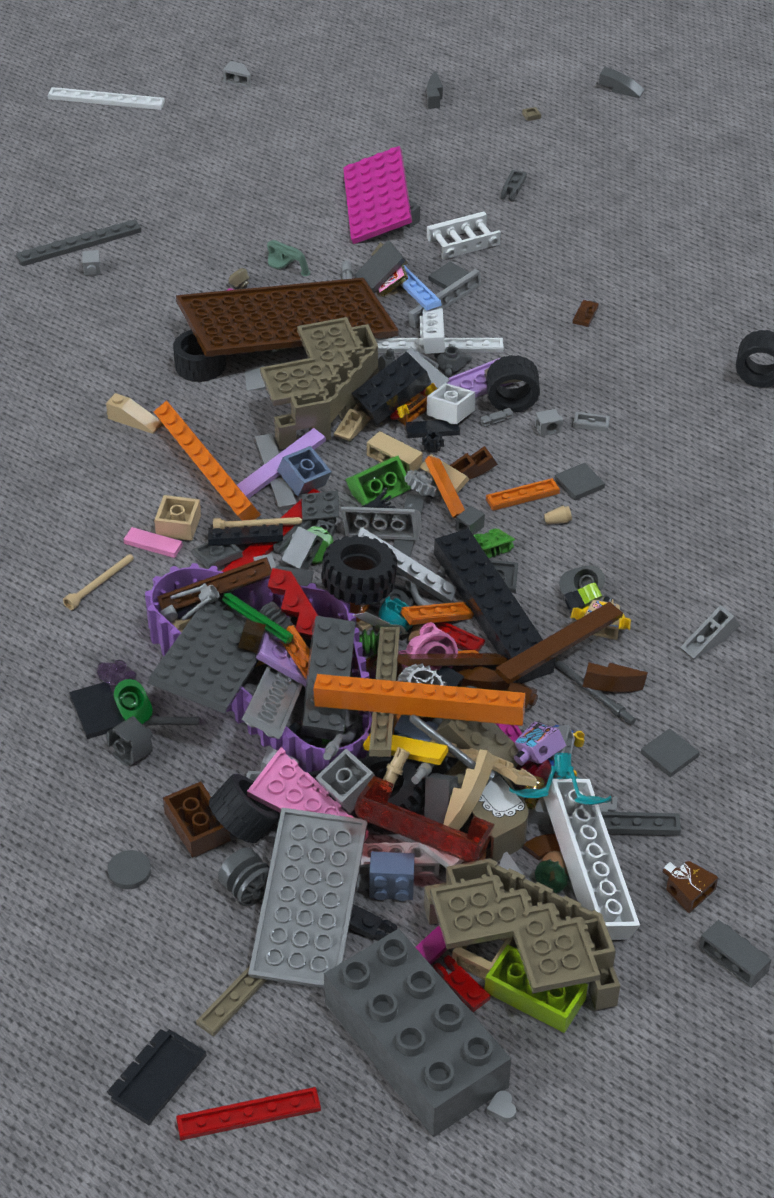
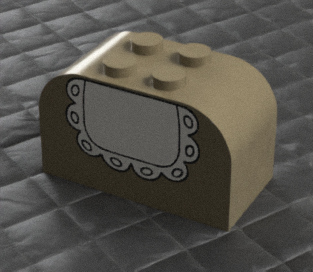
[456,770,528,862]

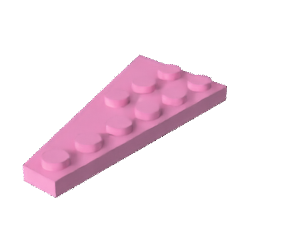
[247,747,369,841]

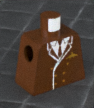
[663,861,718,913]

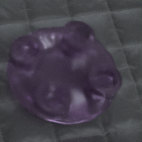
[97,660,136,686]

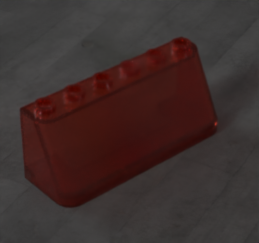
[355,776,495,862]

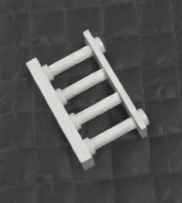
[427,212,501,260]

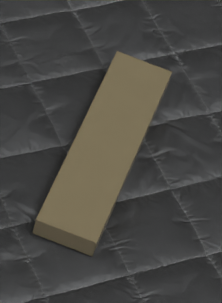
[196,966,267,1037]

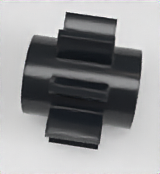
[422,431,444,453]

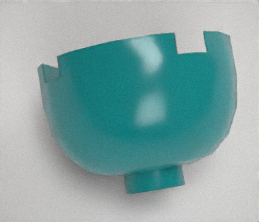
[378,597,414,634]

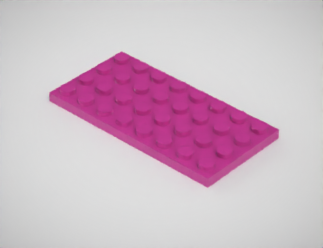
[343,146,412,244]

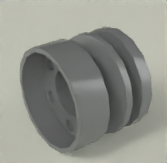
[218,847,270,907]

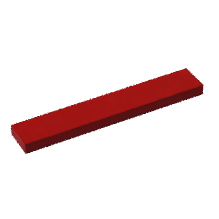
[176,1087,321,1141]

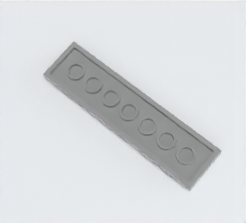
[242,665,303,739]

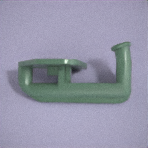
[267,240,310,276]

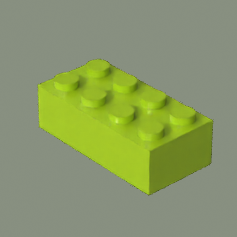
[484,944,588,1033]

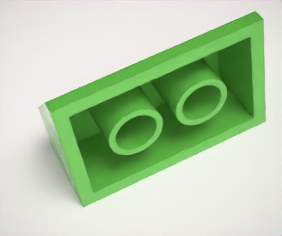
[345,455,411,505]

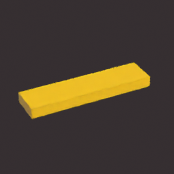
[363,733,449,765]

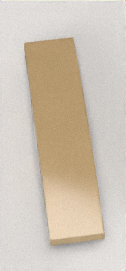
[334,404,370,441]
[442,749,496,835]

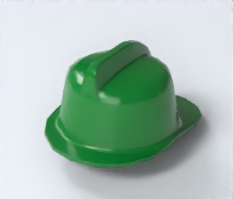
[114,679,153,724]

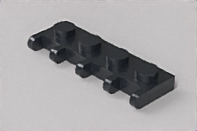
[208,523,283,546]

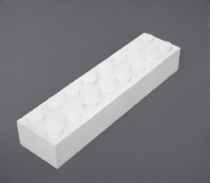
[543,779,640,940]

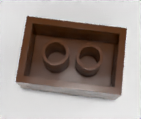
[163,781,231,858]

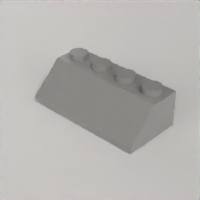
[341,507,422,540]

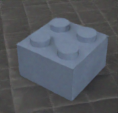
[277,446,332,497]
[369,851,415,901]

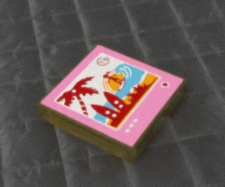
[378,264,408,297]

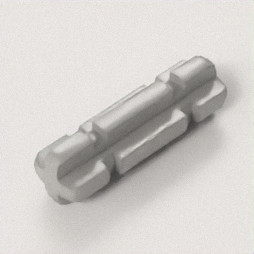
[480,408,513,427]

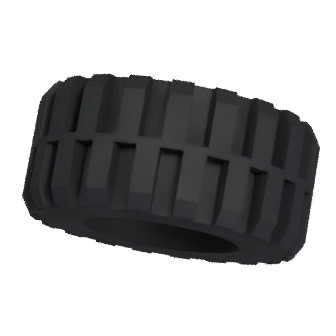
[321,535,397,605]
[354,752,426,831]

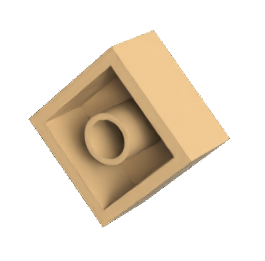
[154,495,201,541]

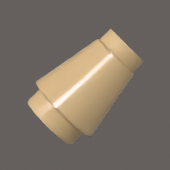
[544,505,572,525]

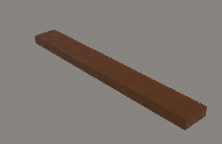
[495,602,623,684]

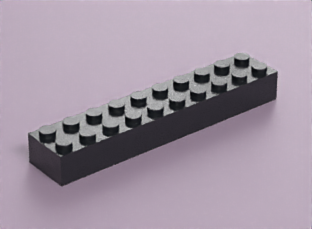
[434,528,555,684]

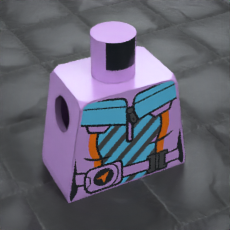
[514,722,567,766]

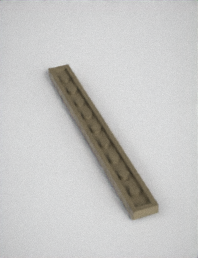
[369,627,400,757]

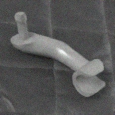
[405,581,433,606]

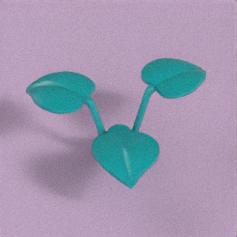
[509,753,612,805]

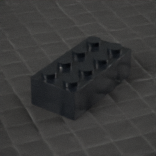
[352,352,432,425]

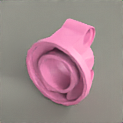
[399,622,458,671]

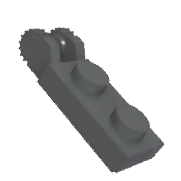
[501,170,527,201]

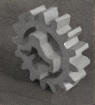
[405,470,441,497]

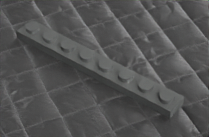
[16,219,141,266]

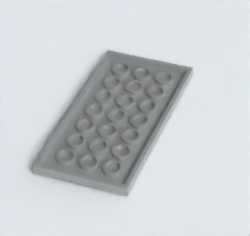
[248,808,368,988]

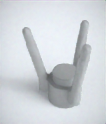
[170,583,219,621]

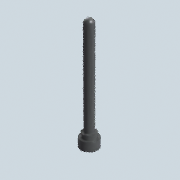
[409,715,496,785]

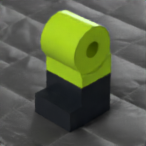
[563,583,603,613]

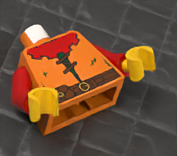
[389,383,437,426]

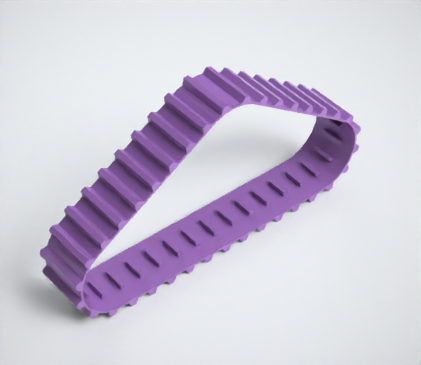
[145,563,373,772]

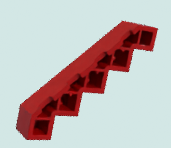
[267,568,319,640]

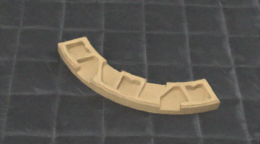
[430,740,537,787]

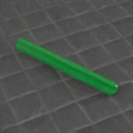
[222,593,293,644]

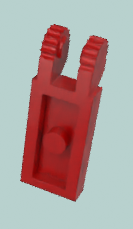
[433,955,491,1012]

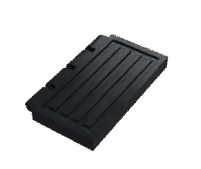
[107,1029,207,1125]

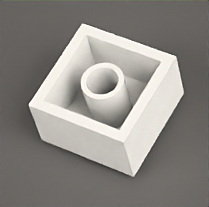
[427,383,475,424]

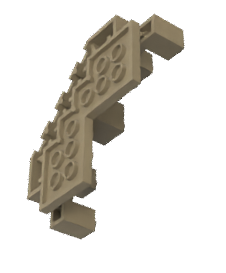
[260,317,378,449]
[424,858,620,1010]

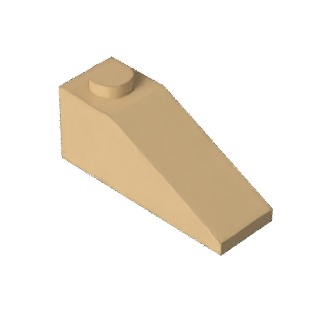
[106,393,162,434]

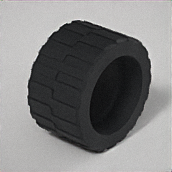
[173,330,226,382]
[735,330,774,388]
[487,355,540,413]
[209,774,280,843]

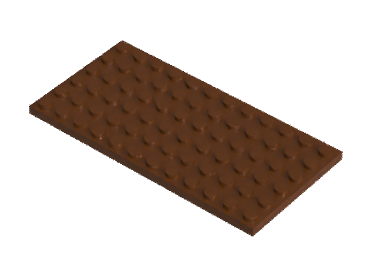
[176,278,399,357]

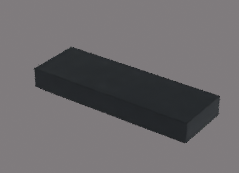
[406,420,460,438]

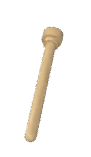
[213,517,302,529]
[63,554,134,610]

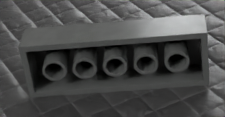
[300,616,356,740]

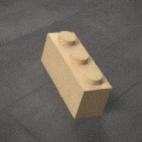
[367,431,423,474]

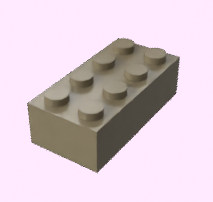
[436,719,519,780]

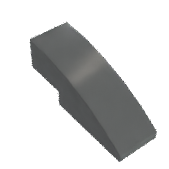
[599,67,644,98]
[427,72,443,109]

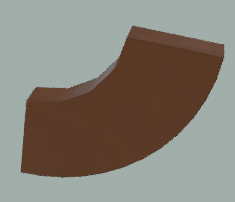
[523,834,561,861]

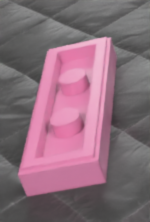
[124,527,183,558]

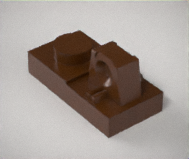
[573,300,599,327]

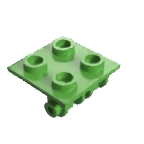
[473,528,515,558]

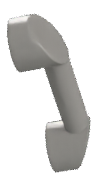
[159,605,178,622]

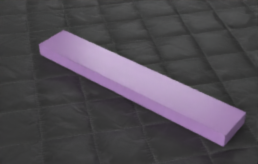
[237,428,326,499]

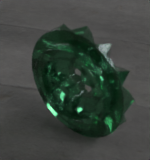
[535,859,568,893]

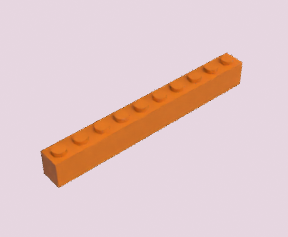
[153,400,261,520]
[313,674,525,726]

